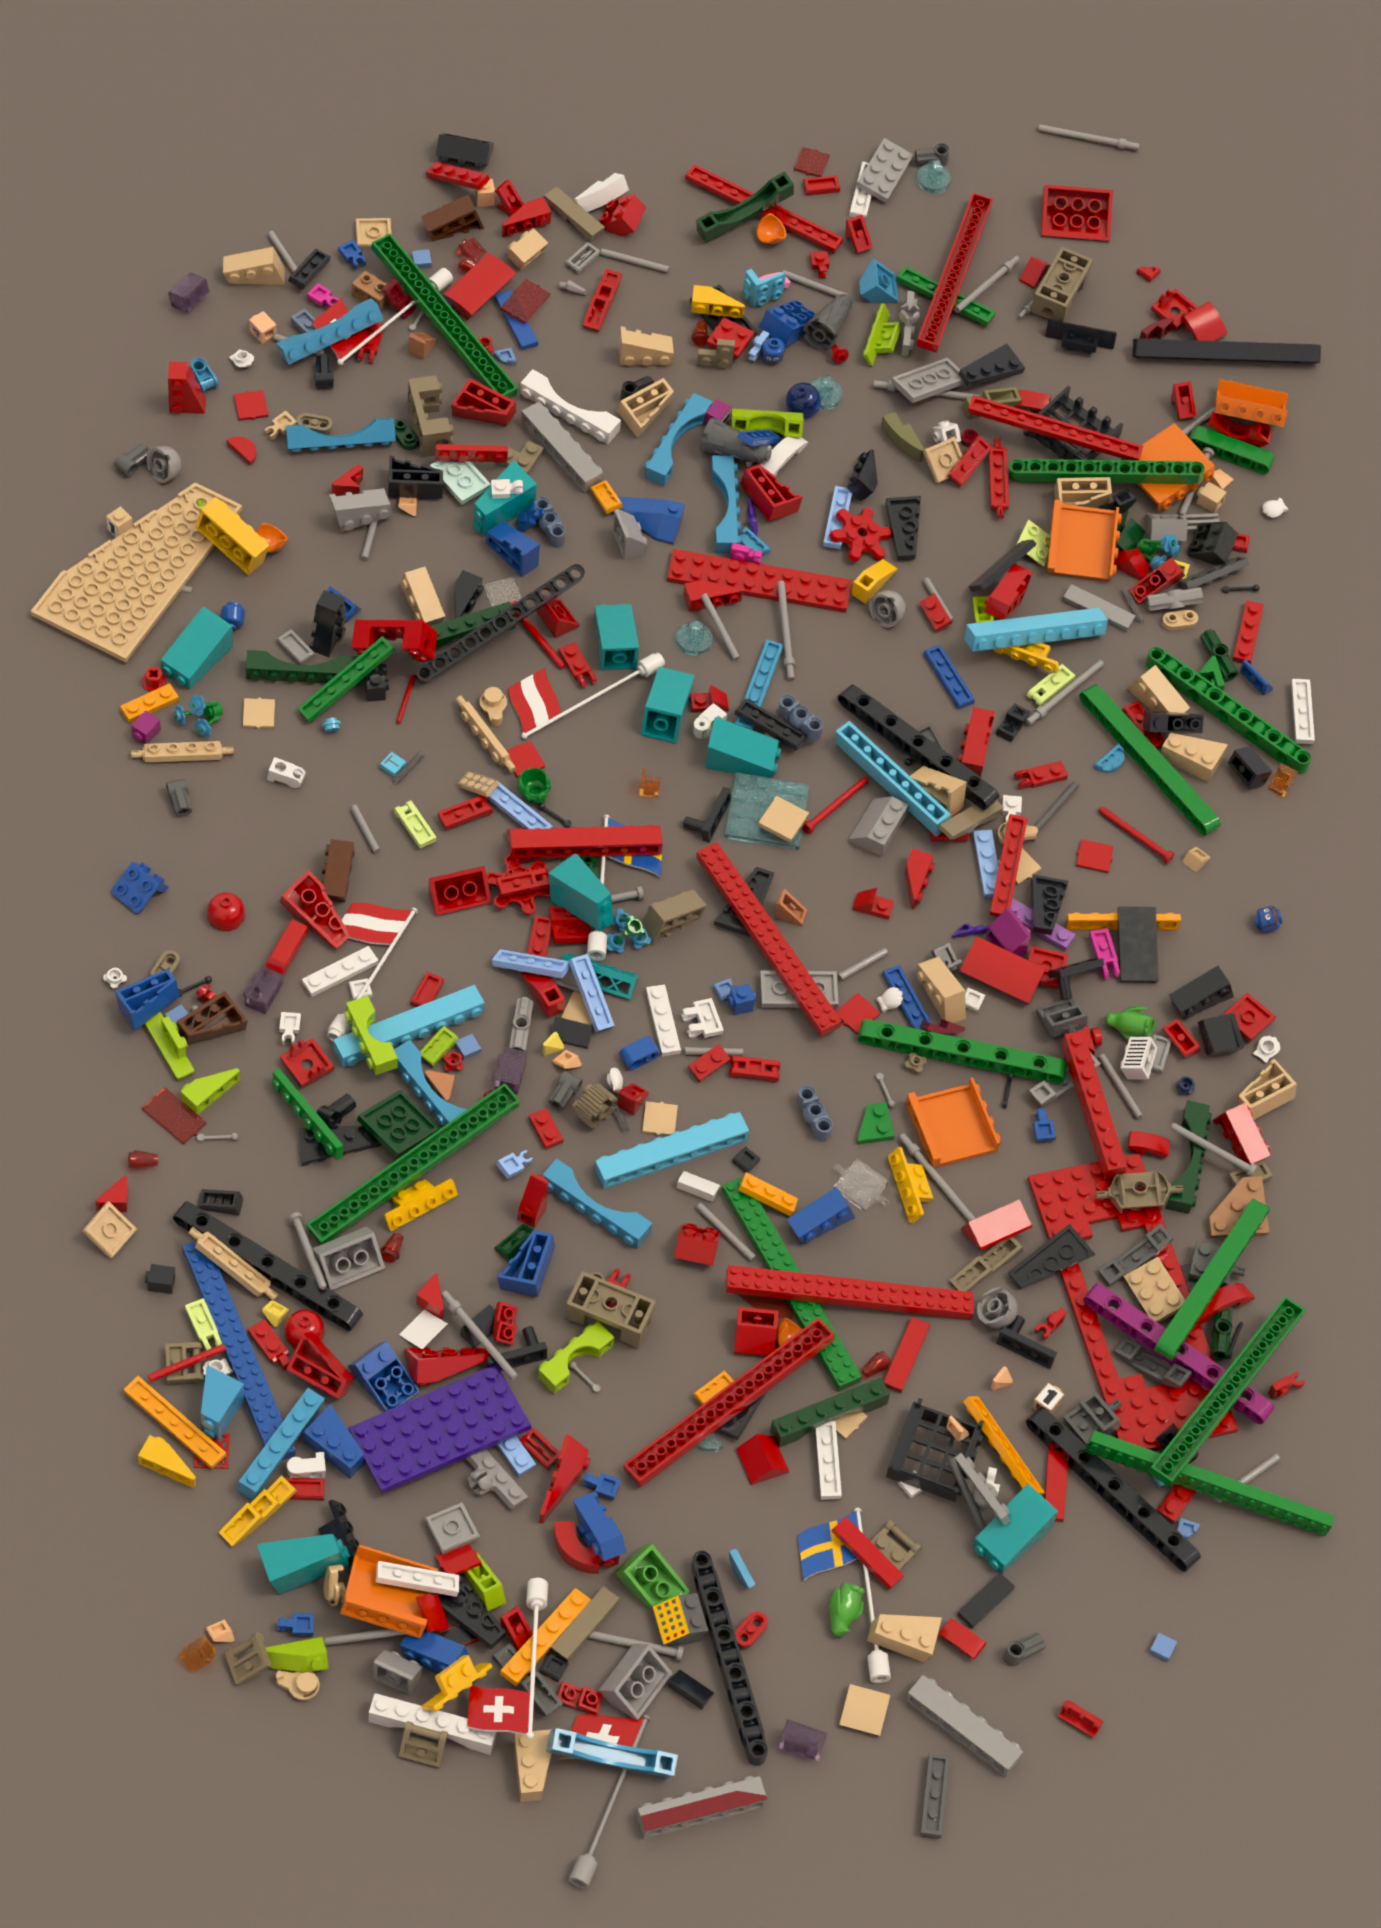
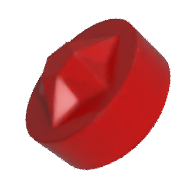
[1090,1027,1102,1047]

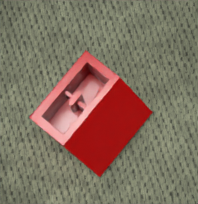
[600,193,646,236]
[674,1223,721,1266]
[734,1307,778,1357]

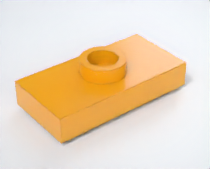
[590,480,623,514]
[693,1370,734,1405]

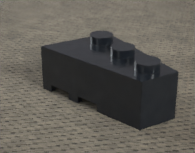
[388,455,443,499]

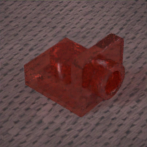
[456,237,487,264]

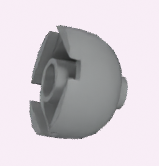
[146,446,182,483]
[869,590,906,628]
[977,1287,1018,1329]

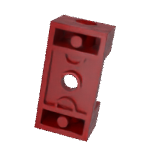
[351,620,438,662]

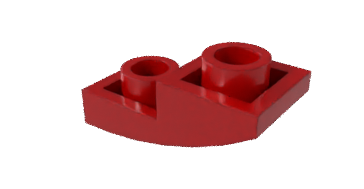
[1013,390,1051,412]
[1127,1131,1170,1159]
[493,1301,518,1346]
[938,1618,986,1660]
[557,1681,603,1714]

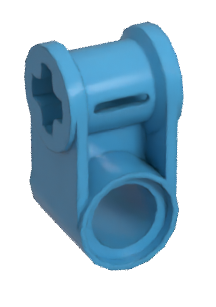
[191,358,219,393]

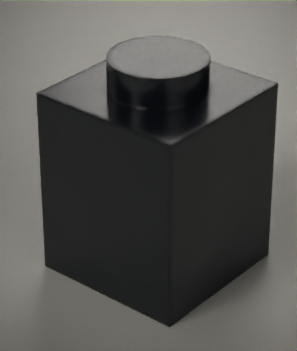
[145,1264,176,1294]

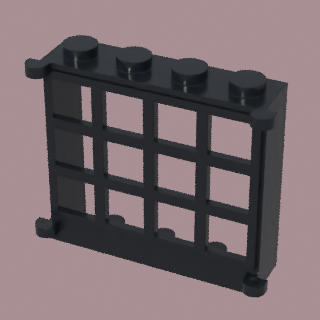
[1023,386,1123,460]
[886,1398,984,1502]

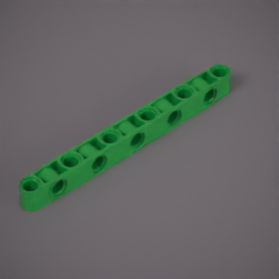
[1146,647,1311,774]
[857,1019,1067,1084]

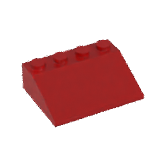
[1041,185,1113,242]

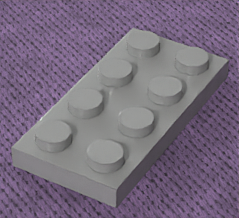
[856,138,913,203]
[891,358,965,403]
[760,971,839,1008]

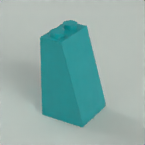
[473,461,537,537]
[594,604,639,670]
[161,606,233,689]
[640,667,695,744]
[705,717,781,781]
[548,853,613,931]
[972,1484,1058,1574]
[257,1534,350,1595]

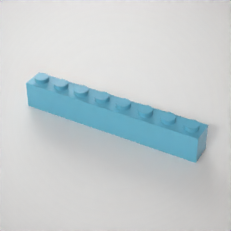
[964,608,1108,652]
[835,721,951,836]
[333,985,485,1068]
[594,1112,749,1189]

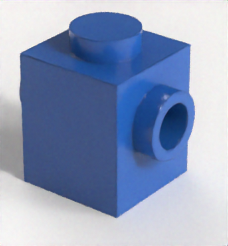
[727,983,756,1015]

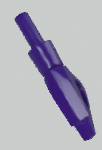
[747,499,758,536]
[952,924,988,938]

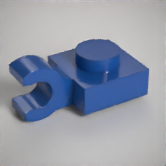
[518,504,544,532]
[1033,1108,1056,1142]
[582,1473,621,1501]
[277,1613,314,1636]

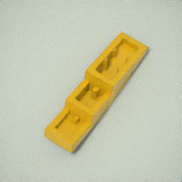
[219,1475,297,1547]

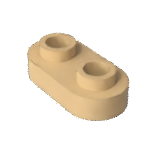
[1162,610,1198,631]

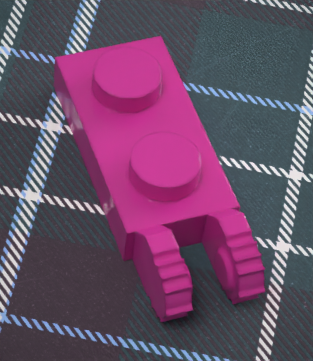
[1089,928,1120,979]

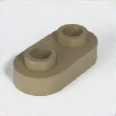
[297,413,332,434]
[151,950,180,976]

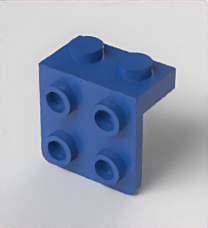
[111,861,169,913]

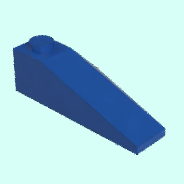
[611,497,685,545]

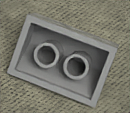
[848,796,909,857]
[312,1226,385,1290]
[599,1644,673,1720]

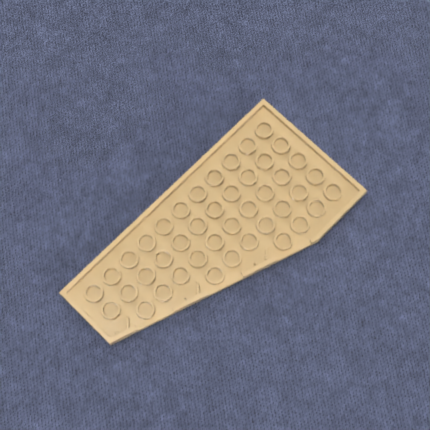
[31,483,242,663]

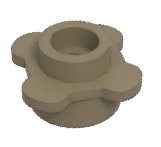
[905,1052,927,1073]

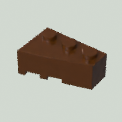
[421,194,484,241]
[321,839,355,902]
[177,991,248,1044]

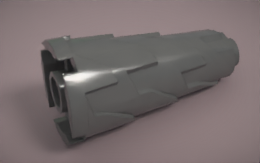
[803,294,853,351]
[700,418,772,463]

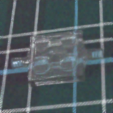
[832,1158,890,1212]

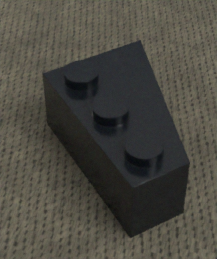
[309,590,346,657]
[1169,966,1234,1019]

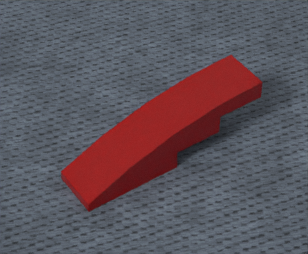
[582,269,622,331]

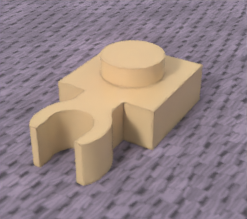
[265,410,297,440]

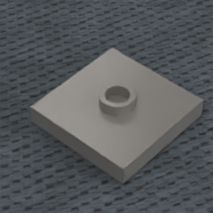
[425,1502,480,1555]

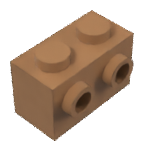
[352,271,389,311]

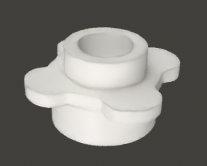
[103,968,127,989]

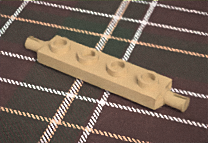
[456,696,516,773]
[131,741,234,762]
[188,1227,278,1301]

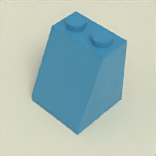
[201,1365,244,1440]

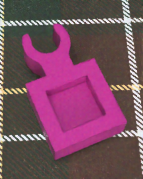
[307,283,339,308]
[730,543,762,564]

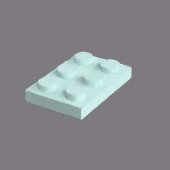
[430,461,491,505]

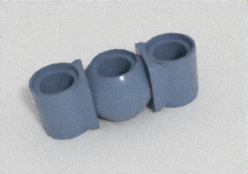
[534,497,566,547]
[778,694,823,741]
[797,1085,833,1142]

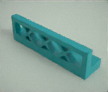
[562,952,639,999]

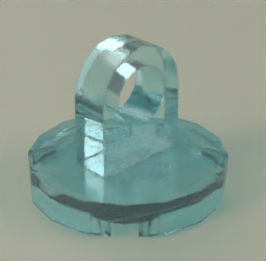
[917,159,951,193]
[807,375,843,409]
[676,621,713,655]

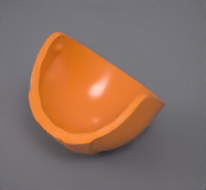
[757,214,787,244]
[257,523,288,553]
[777,1318,802,1346]

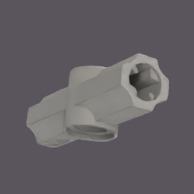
[1147,587,1203,611]
[509,997,534,1056]

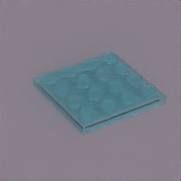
[725,772,809,850]

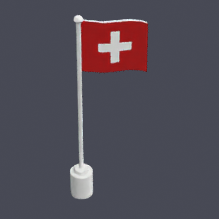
[313,268,453,365]
[467,1578,548,1739]

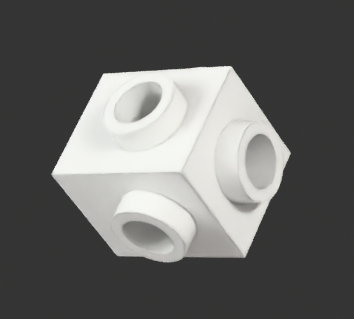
[933,420,961,444]

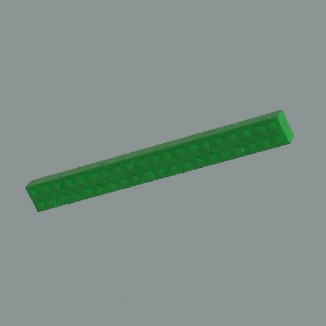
[371,233,518,398]
[307,1083,520,1245]
[722,1177,862,1392]
[1149,1296,1306,1487]
[1085,1430,1335,1536]

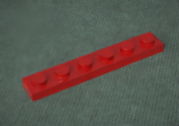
[989,814,1028,917]

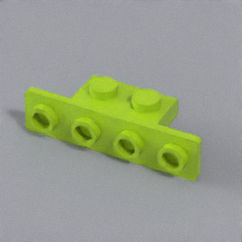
[863,303,902,366]
[144,1012,195,1080]

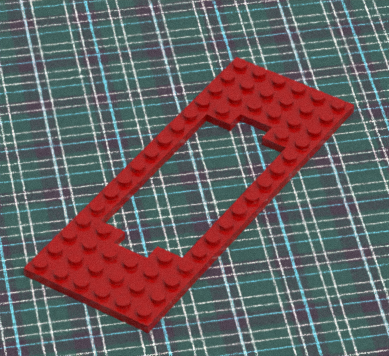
[1027,1153,1238,1451]

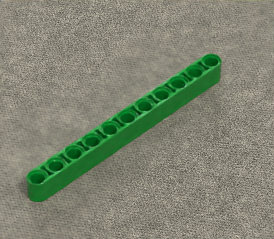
[1009,459,1205,484]
[1079,684,1221,836]
[1154,1198,1270,1361]

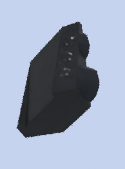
[1197,1014,1245,1057]

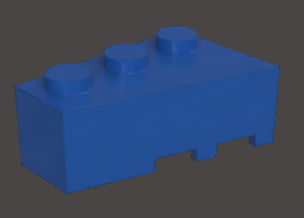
[486,521,540,577]
[115,969,180,1030]
[787,1187,855,1244]
[304,1404,364,1479]
[573,1491,626,1561]
[400,1630,474,1674]

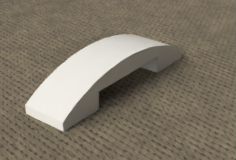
[760,437,808,476]

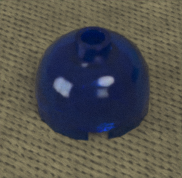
[786,382,821,419]

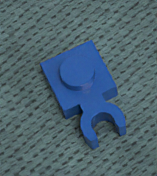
[338,240,366,270]

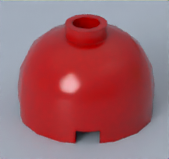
[207,892,245,931]
[284,1310,325,1350]

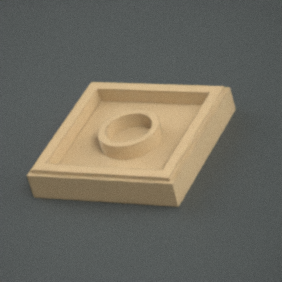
[356,218,392,250]
[922,437,962,483]
[758,796,809,843]
[82,1201,137,1258]

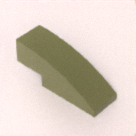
[963,387,1022,419]
[881,412,924,462]

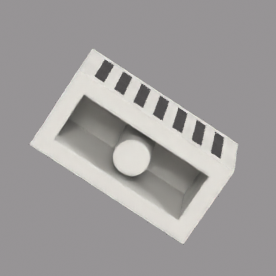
[1120,1037,1158,1080]

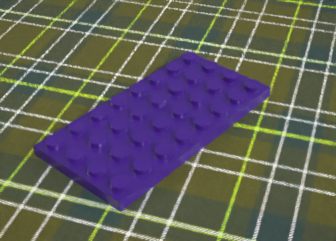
[348,1364,531,1494]

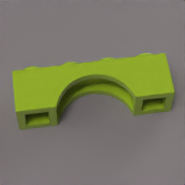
[730,409,804,437]
[344,995,398,1075]
[538,1321,614,1395]

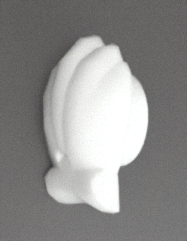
[229,349,254,368]
[1262,498,1288,518]
[876,987,903,1013]
[1253,1036,1280,1063]
[607,1068,623,1094]
[203,1358,233,1376]

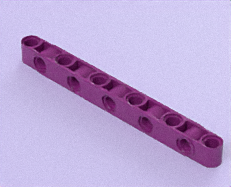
[1083,1283,1274,1424]

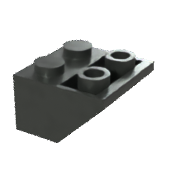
[1187,522,1238,564]

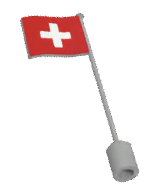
[559,1714,650,1889]

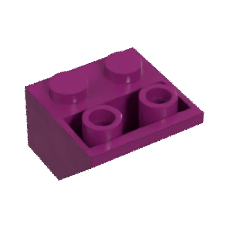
[986,907,1031,957]

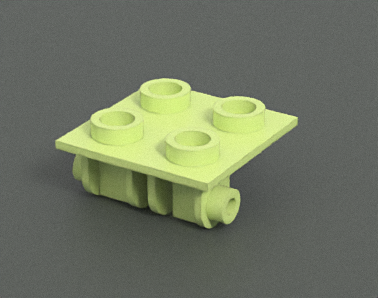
[1016,520,1050,567]

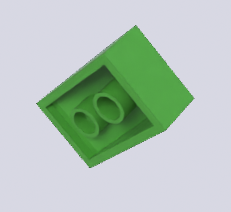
[614,1544,690,1611]

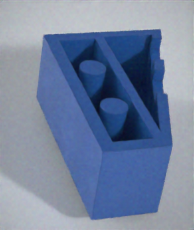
[497,1230,555,1297]

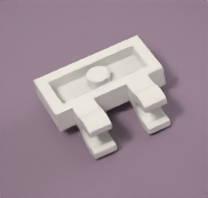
[681,998,724,1038]

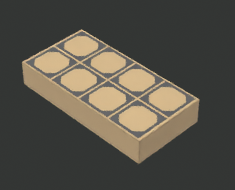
[458,771,499,797]

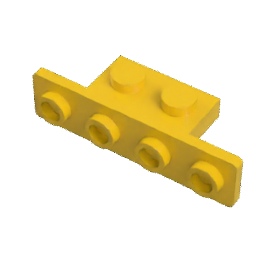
[992,643,1060,673]
[888,1147,934,1223]
[384,1178,458,1231]
[422,1655,492,1712]

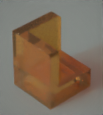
[1269,763,1298,797]
[639,768,660,798]
[179,1635,217,1672]

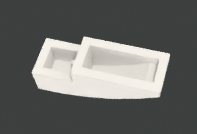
[575,173,629,212]

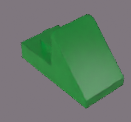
[1199,656,1225,691]

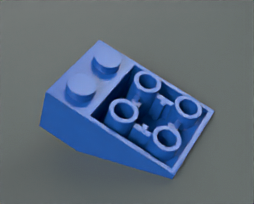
[759,300,816,346]
[348,1341,420,1412]

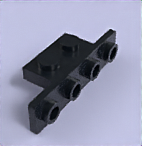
[1045,319,1117,353]
[318,1500,360,1562]

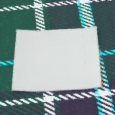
[399,1309,448,1349]

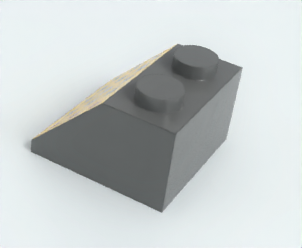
[651,1593,708,1646]

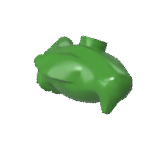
[1105,1006,1156,1040]
[829,1583,865,1637]

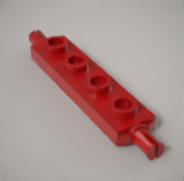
[988,438,1009,519]

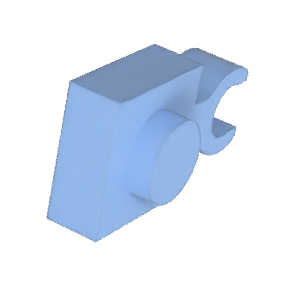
[748,331,769,362]
[496,1150,533,1179]

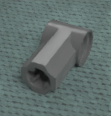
[915,143,949,166]
[114,444,149,477]
[166,779,192,817]
[549,1071,583,1111]
[1003,1632,1046,1666]

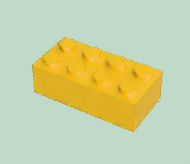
[195,497,270,576]

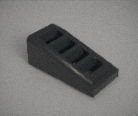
[198,1189,243,1215]

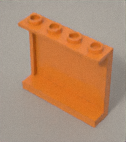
[1214,379,1288,427]
[1120,423,1215,513]
[1046,500,1122,581]
[905,1077,1001,1168]
[340,1545,439,1638]

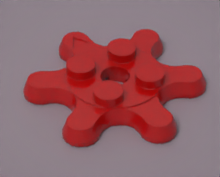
[829,508,892,562]
[486,855,551,915]

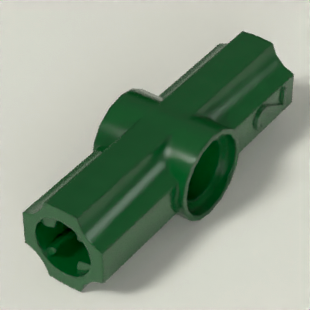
[1200,629,1239,681]
[1211,1306,1233,1361]

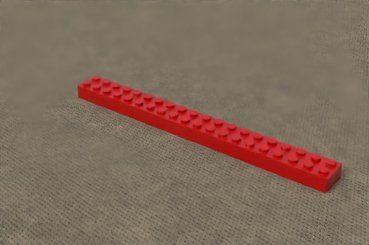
[916,193,993,353]
[696,842,842,1037]
[725,1265,974,1320]
[623,1318,835,1487]

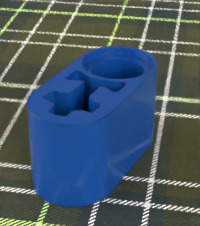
[619,1036,661,1070]

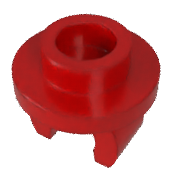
[831,344,849,363]
[196,984,217,1002]

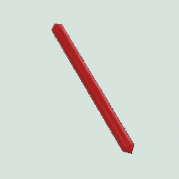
[396,674,415,724]

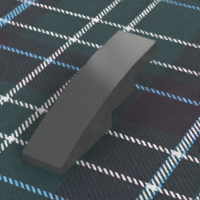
[493,1643,563,1716]

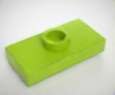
[420,1026,459,1067]

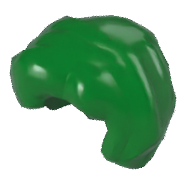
[517,768,552,804]

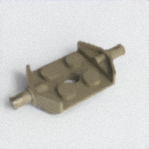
[1096,1171,1184,1213]

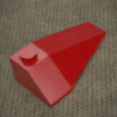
[279,870,350,950]
[404,1347,491,1386]
[539,1434,591,1524]

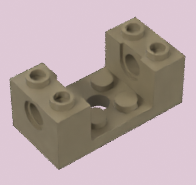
[1031,247,1093,322]
[407,375,454,457]
[565,1271,656,1348]

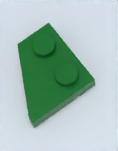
[857,1102,895,1145]

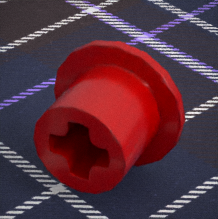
[142,667,166,692]

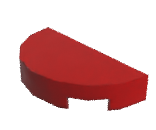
[227,436,256,465]

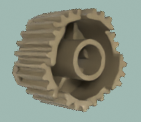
[572,1084,618,1129]

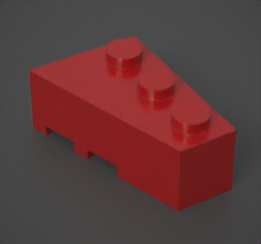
[168,361,206,414]
[286,1331,354,1399]

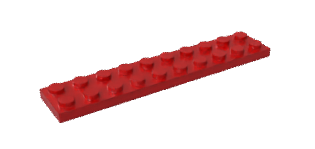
[667,549,852,613]

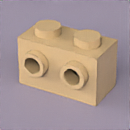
[507,228,548,270]

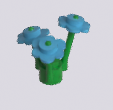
[174,695,223,738]

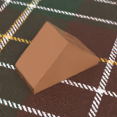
[409,332,438,359]
[774,888,807,926]
[424,1070,455,1103]

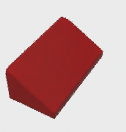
[1162,1018,1200,1058]

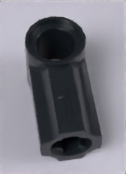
[315,354,334,388]
[620,376,654,400]
[316,1093,357,1128]

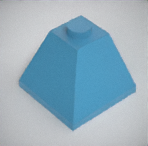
[859,259,899,303]

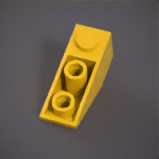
[691,285,745,318]
[851,559,898,604]

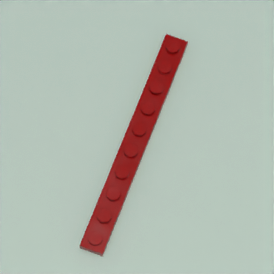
[685,164,843,253]
[967,395,1143,460]

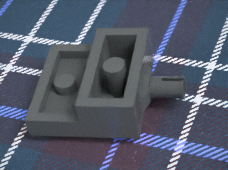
[1036,998,1087,1037]
[1188,1240,1245,1288]
[1063,1391,1122,1446]

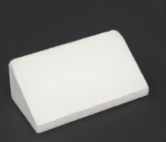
[676,1171,720,1202]

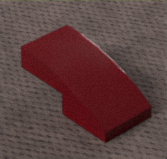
[381,279,416,319]
[1139,318,1174,339]
[920,1019,965,1034]

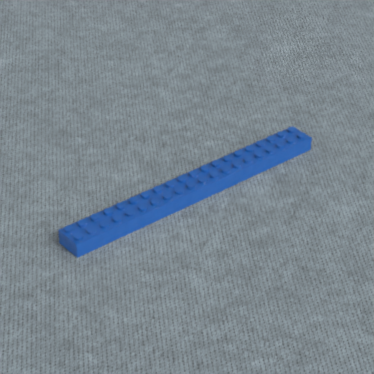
[182,1241,295,1460]

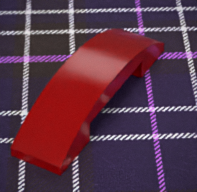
[1193,1283,1255,1328]

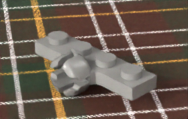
[899,291,920,357]
[466,1449,528,1510]
[955,1453,1011,1526]

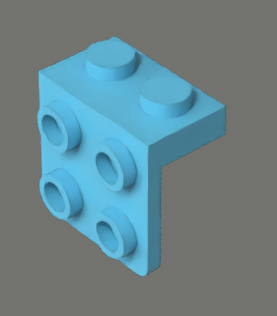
[742,269,786,308]

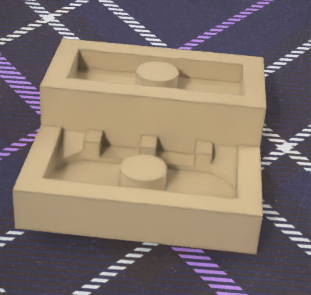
[839,1684,890,1736]

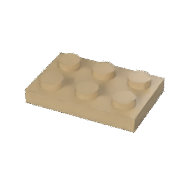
[1124,1257,1185,1323]

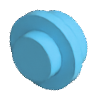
[322,718,341,732]

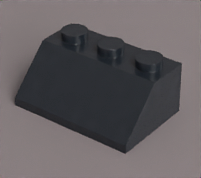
[436,133,494,167]

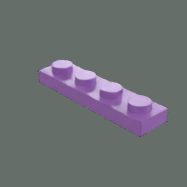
[1011,898,1076,951]

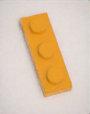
[120,683,179,724]
[738,1172,798,1217]

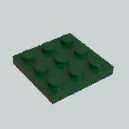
[357,1090,440,1159]

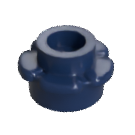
[1176,1076,1195,1095]

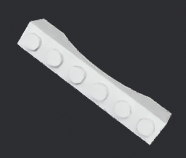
[520,369,621,444]
[368,1693,497,1755]

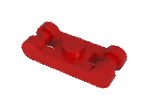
[729,1056,781,1083]

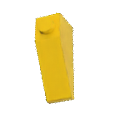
[138,1435,196,1488]

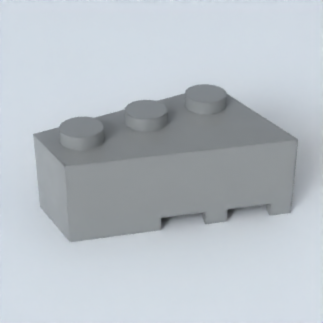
[329,488,393,533]

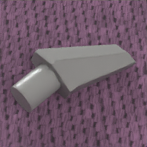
[559,280,587,296]

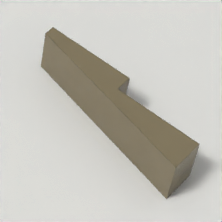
[543,186,605,243]
[938,801,1004,840]
[949,1236,1023,1292]
[551,1586,620,1662]

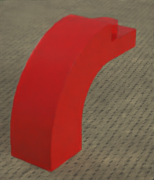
[1208,411,1273,448]
[553,1521,620,1574]

